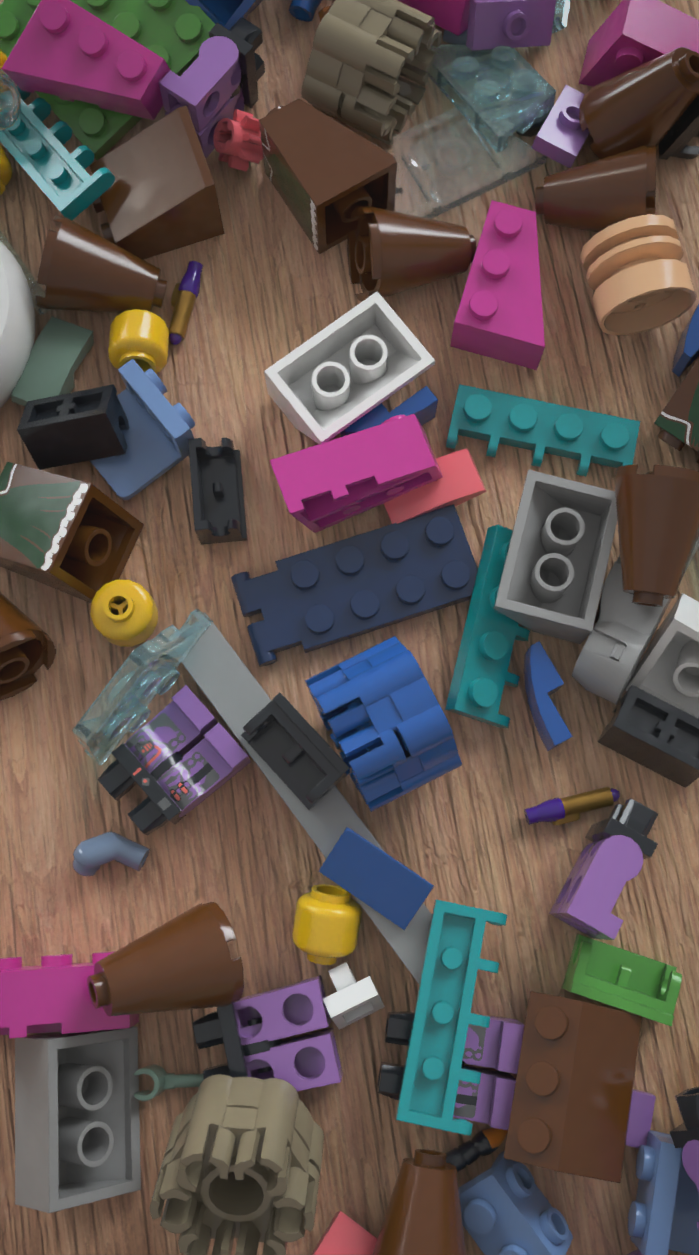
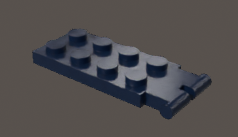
[231,504,478,667]

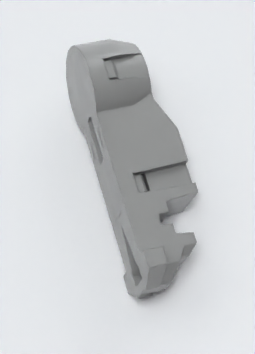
[572,537,699,705]

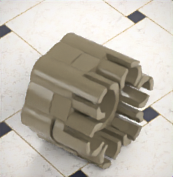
[301,0,442,146]
[150,1074,325,1255]

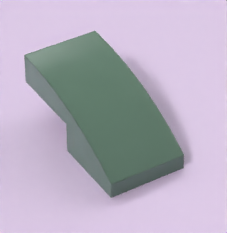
[11,316,94,406]

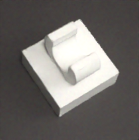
[323,962,385,1030]

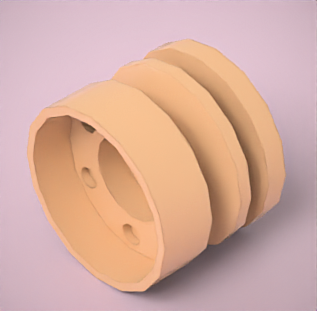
[580,214,697,335]

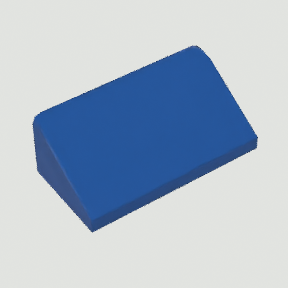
[319,827,434,930]

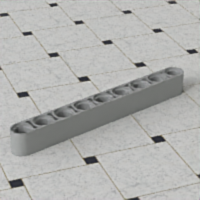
[166,613,432,985]

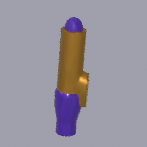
[169,261,203,345]
[524,786,620,825]

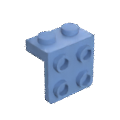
[90,359,195,500]
[628,1130,699,1255]

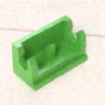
[562,934,682,1026]

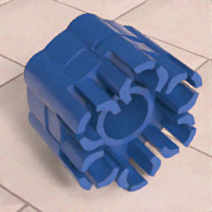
[305,636,462,812]

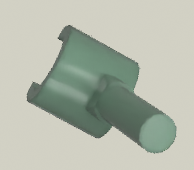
[134,1064,204,1101]

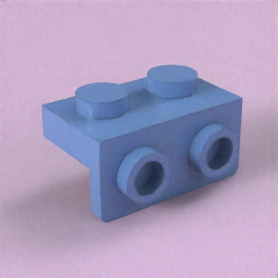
[459,1151,573,1255]

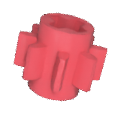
[213,109,264,172]

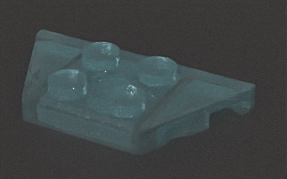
[426,44,556,153]
[72,609,213,766]

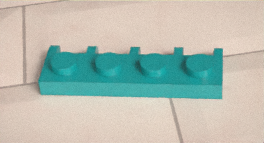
[0,82,115,220]
[446,384,641,477]
[445,525,530,728]
[396,900,507,1135]

